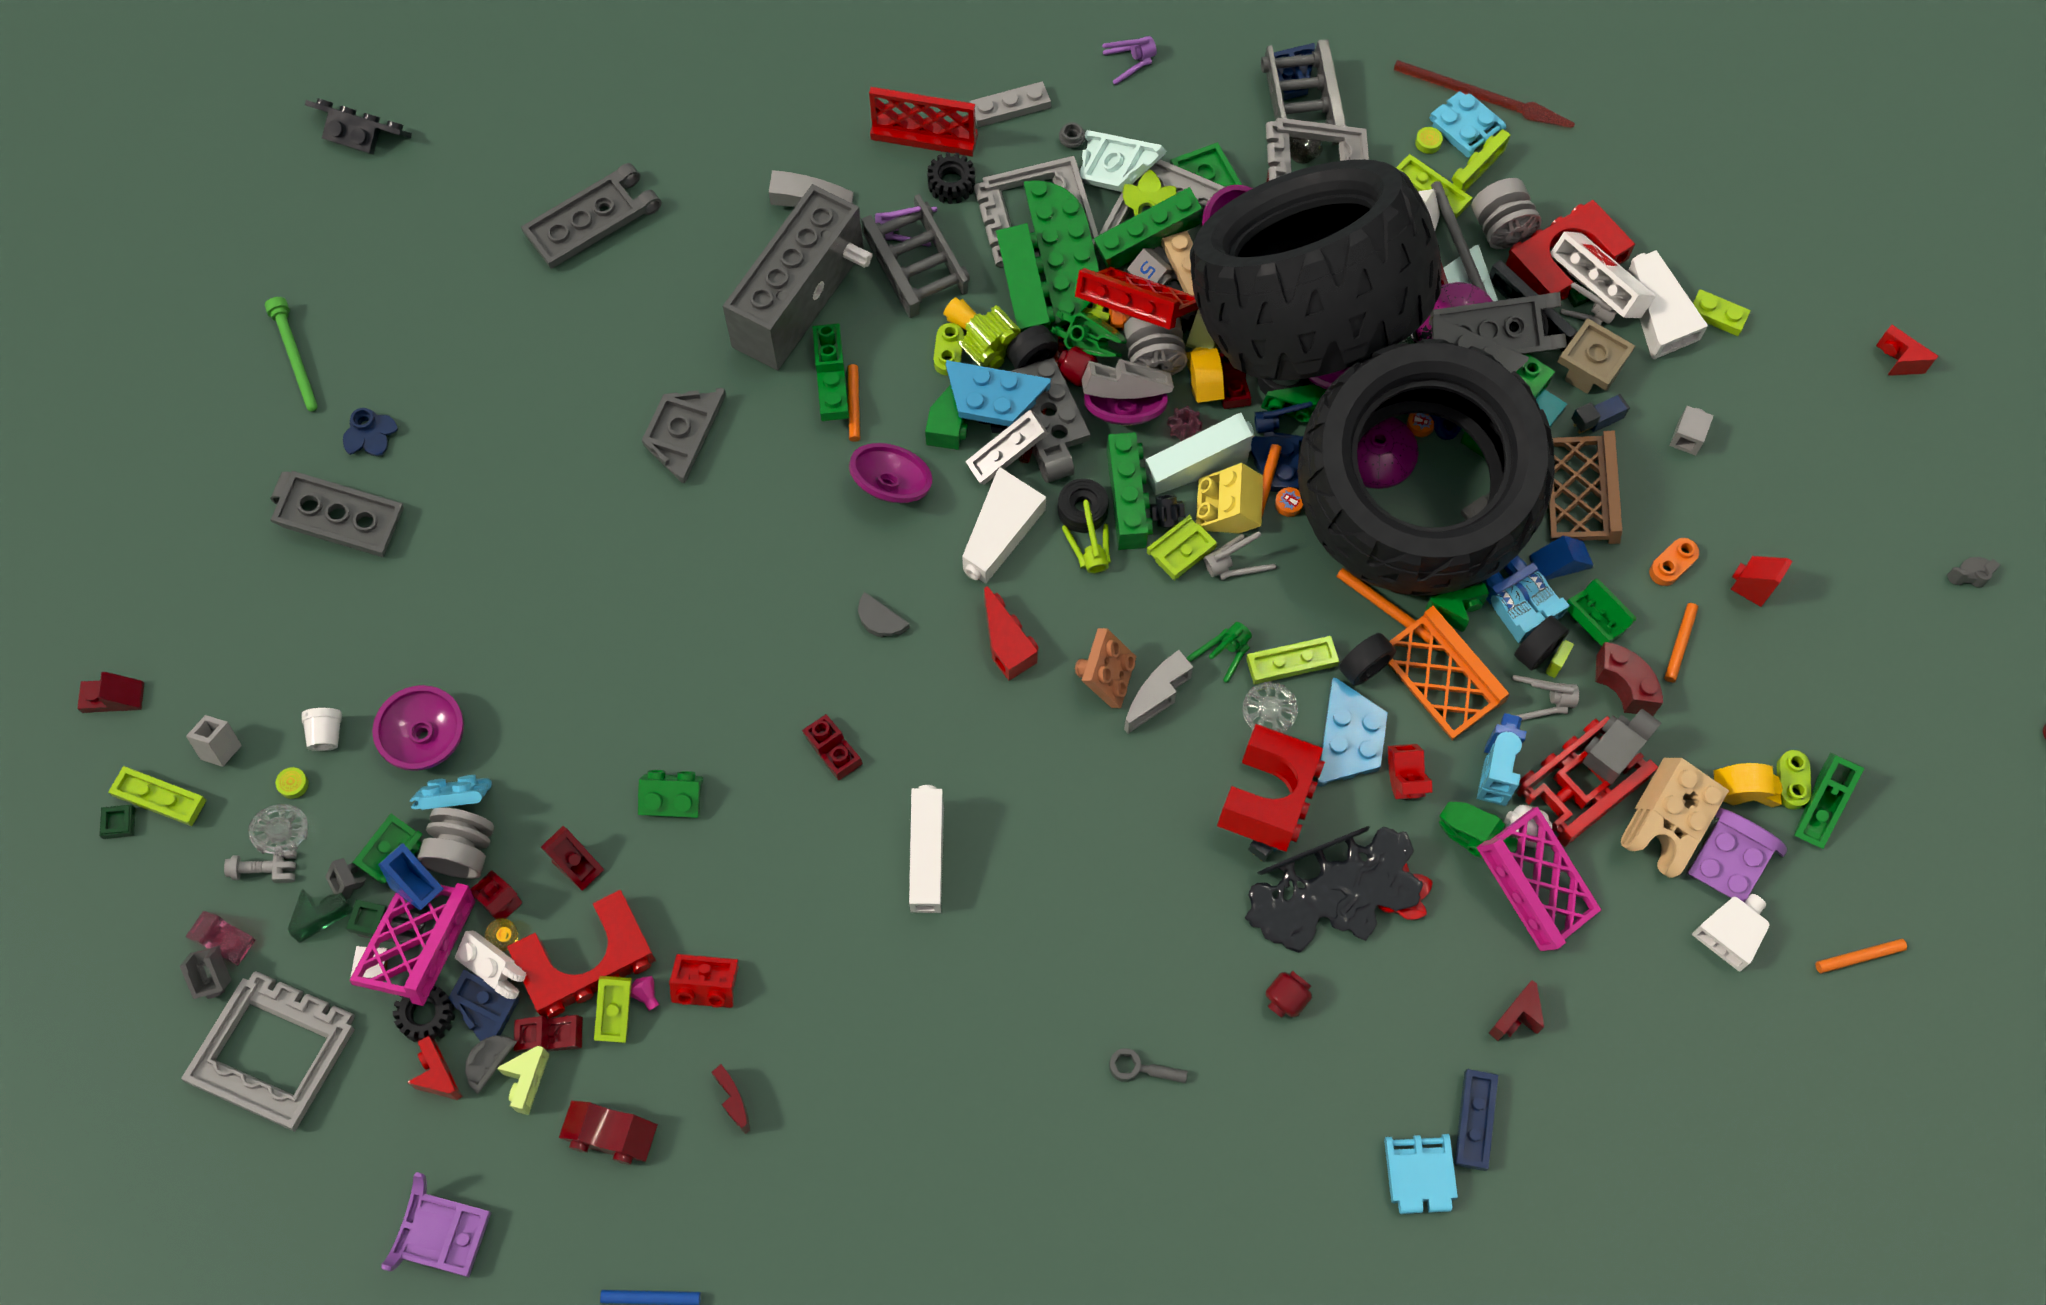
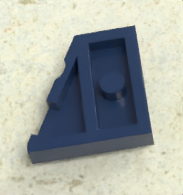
[1274,43,1315,101]
[1250,436,1299,492]
[448,970,520,1041]

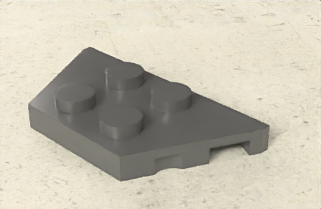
[1429,315,1529,373]
[642,388,726,483]

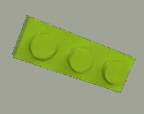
[1451,129,1511,192]
[1396,154,1473,219]
[1246,636,1339,685]
[108,766,207,827]

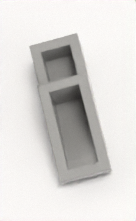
[769,170,854,207]
[1082,359,1174,399]
[1124,650,1193,734]

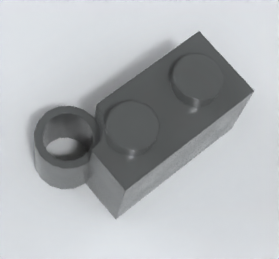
[1582,708,1662,785]

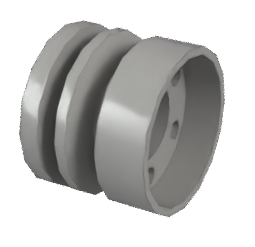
[1471,178,1542,249]
[1124,317,1188,376]
[417,807,495,879]

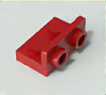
[669,954,739,1008]

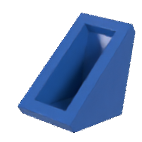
[1529,535,1594,580]
[378,843,444,910]

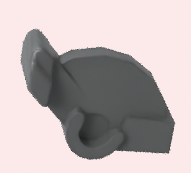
[1947,557,2000,588]

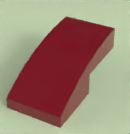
[513,1015,583,1052]
[711,1064,750,1134]

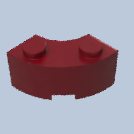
[1595,642,1663,716]
[559,1100,658,1165]

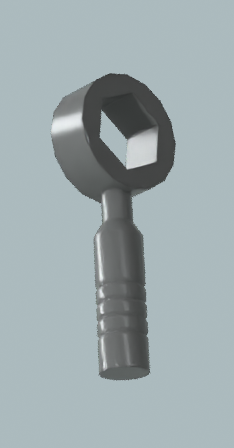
[1109,1048,1188,1083]

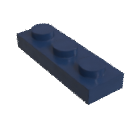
[1454,1069,1498,1171]

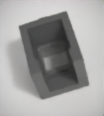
[180,945,231,999]

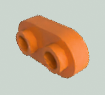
[1649,538,1699,586]

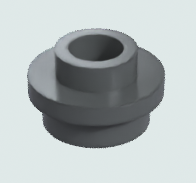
[1059,122,1085,148]

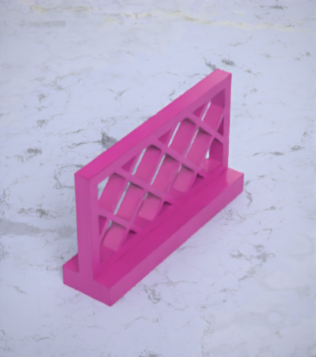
[1476,807,1601,951]
[350,883,476,1006]

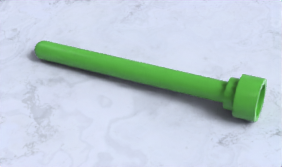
[265,297,318,412]

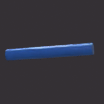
[600,1290,701,1305]

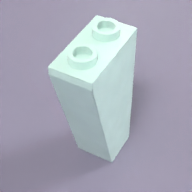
[1145,413,1254,495]

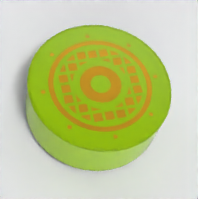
[1415,127,1443,154]
[275,767,309,799]

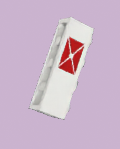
[1550,231,1656,318]

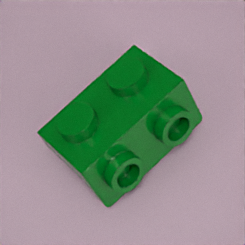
[1567,578,1636,646]
[638,770,703,818]
[352,813,423,884]

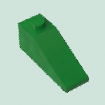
[1794,752,1865,849]

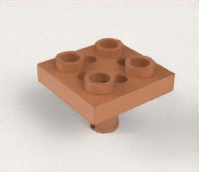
[1075,628,1137,708]

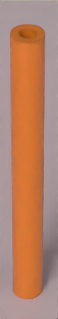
[1336,568,1430,644]

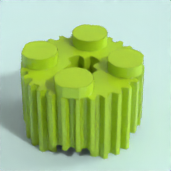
[958,305,1021,369]

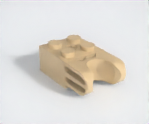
[1621,758,1729,878]

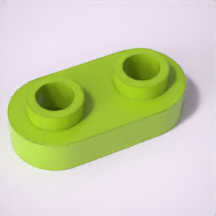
[933,323,964,376]
[1776,750,1811,810]

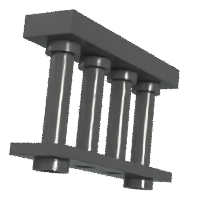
[1261,39,1346,145]
[861,194,970,318]

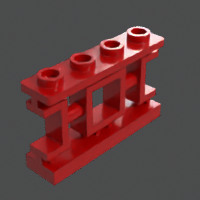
[1516,716,1658,847]

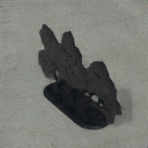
[1245,826,1423,953]

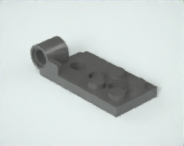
[270,471,404,557]

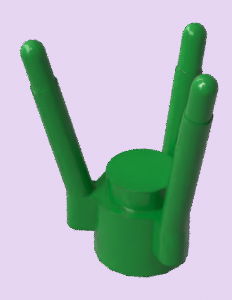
[1186,622,1252,683]

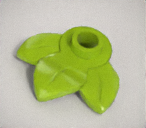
[1123,170,1177,216]

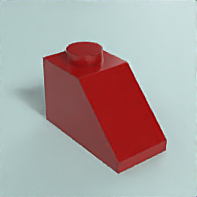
[1730,556,1793,607]

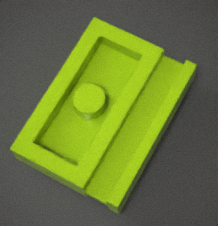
[1147,515,1217,581]

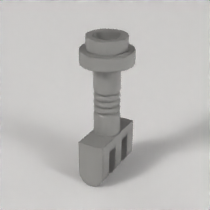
[224,850,297,883]

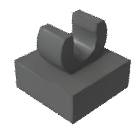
[326,858,366,902]

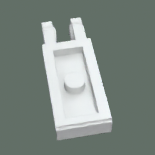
[455,930,527,999]

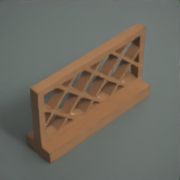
[1549,431,1622,544]

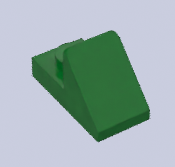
[1425,584,1489,632]

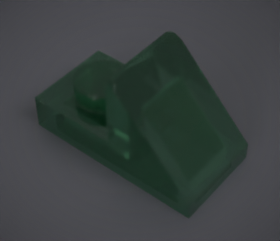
[287,889,353,943]

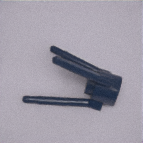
[1254,402,1313,442]

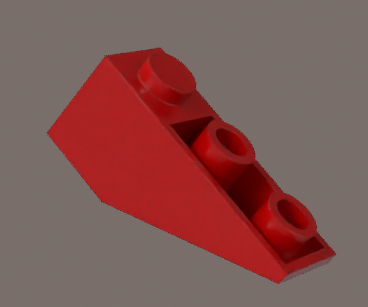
[984,586,1039,681]

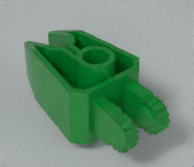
[1050,310,1127,357]
[1439,802,1518,860]

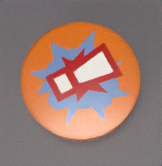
[1407,413,1434,437]
[1275,487,1303,517]

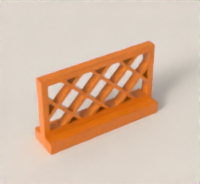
[1388,606,1509,741]

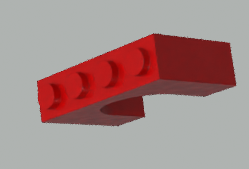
[1505,200,1635,301]
[1217,724,1325,852]
[507,889,656,1018]

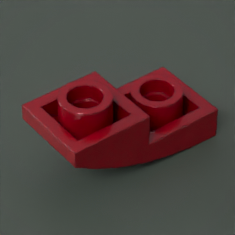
[1219,354,1251,409]
[802,714,863,780]

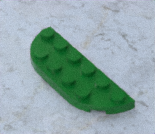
[1024,181,1099,327]

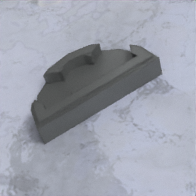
[858,592,910,637]
[465,1035,517,1094]

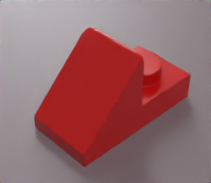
[1876,325,1938,376]
[408,1036,463,1100]

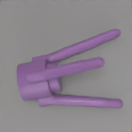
[1102,36,1157,85]
[875,206,937,247]

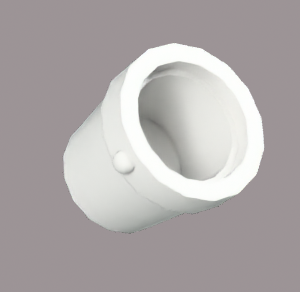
[301,708,342,751]

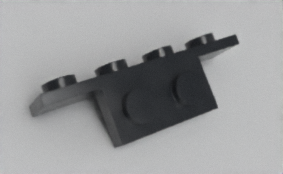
[305,98,412,154]

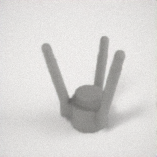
[1560,270,1617,325]
[1203,532,1276,580]
[1512,675,1579,721]

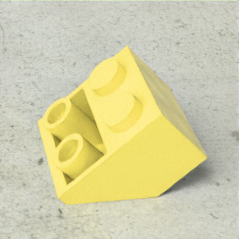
[1196,463,1263,534]

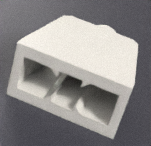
[1691,894,1770,972]

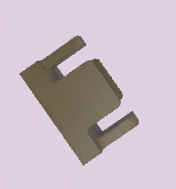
[1558,318,1635,394]

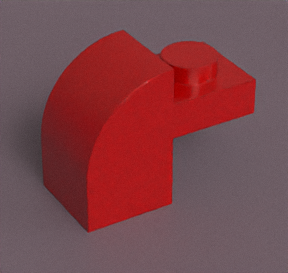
[1388,744,1433,799]

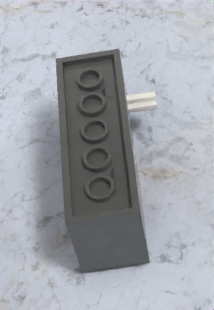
[723,184,873,371]

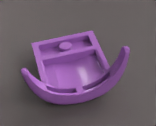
[1686,808,1787,902]
[381,1172,491,1278]

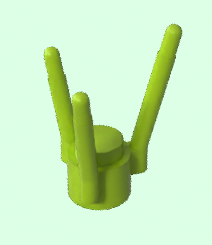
[1062,500,1111,573]

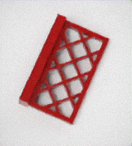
[869,87,978,157]
[1075,267,1199,330]

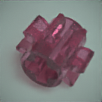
[1167,406,1203,441]

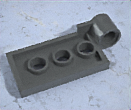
[1011,358,1091,483]

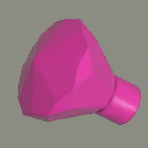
[630,976,659,1011]

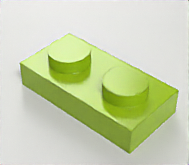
[1693,289,1751,336]
[594,976,632,1043]

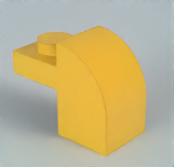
[1186,347,1224,403]
[1713,763,1783,808]

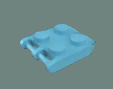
[1429,91,1506,157]
[410,775,492,810]
[1384,1134,1458,1214]

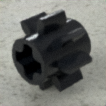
[1150,494,1185,527]

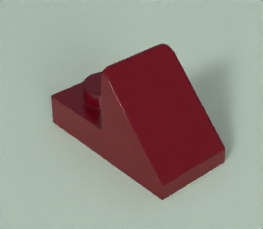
[77,672,144,713]
[541,826,604,891]
[470,870,522,923]
[1489,980,1544,1041]

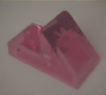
[185,911,256,966]

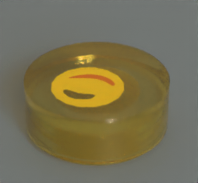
[485,918,518,951]

